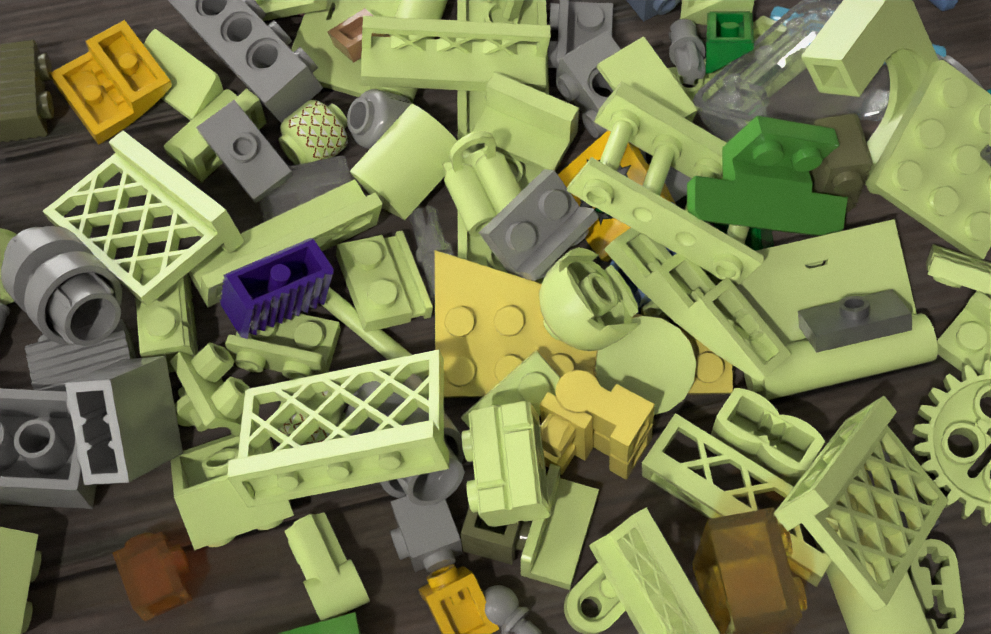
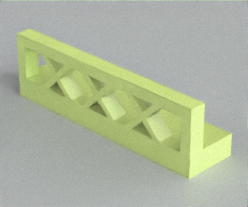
[360,16,551,92]
[188,179,383,307]
[642,413,841,587]

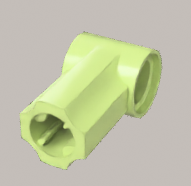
[285,512,370,621]

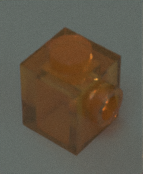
[112,531,193,622]

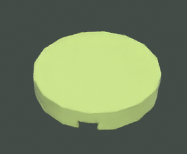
[595,316,696,415]

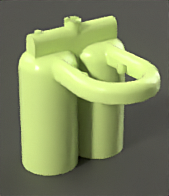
[442,131,522,237]

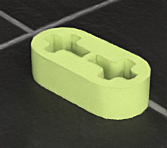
[907,539,964,634]

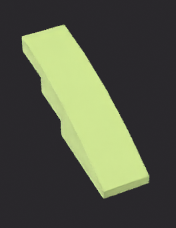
[604,228,792,382]

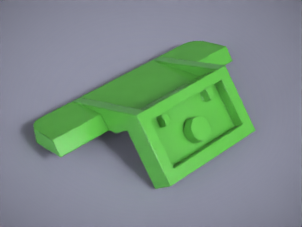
[687,116,848,236]

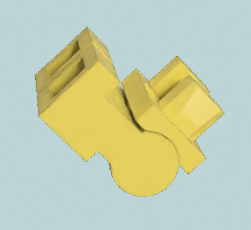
[540,370,655,480]

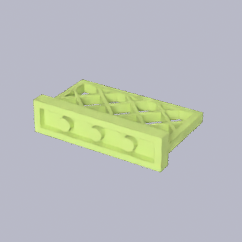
[43,131,245,307]
[227,350,449,508]
[774,396,949,612]
[589,507,720,634]

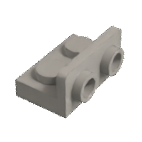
[548,0,613,88]
[479,169,599,281]

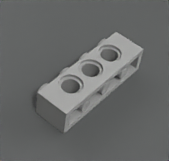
[168,0,323,123]
[556,30,692,209]

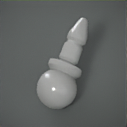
[482,585,542,634]

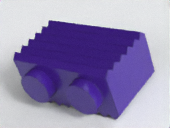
[220,238,334,339]

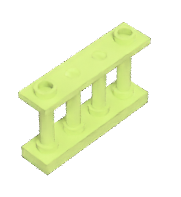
[567,81,764,287]

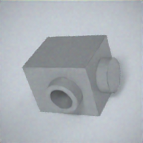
[390,496,463,573]

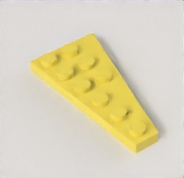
[434,250,733,398]

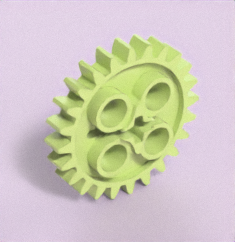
[912,360,991,526]

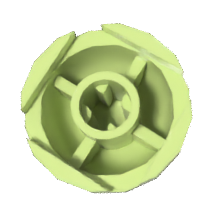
[539,247,638,351]

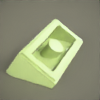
[143,29,224,121]

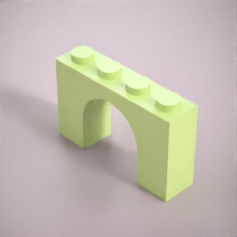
[801,0,939,194]

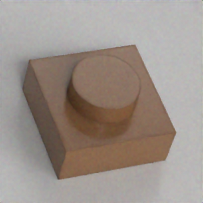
[328,8,390,63]

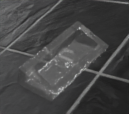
[260,156,351,222]

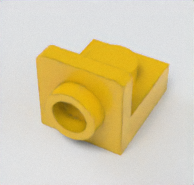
[418,564,499,634]

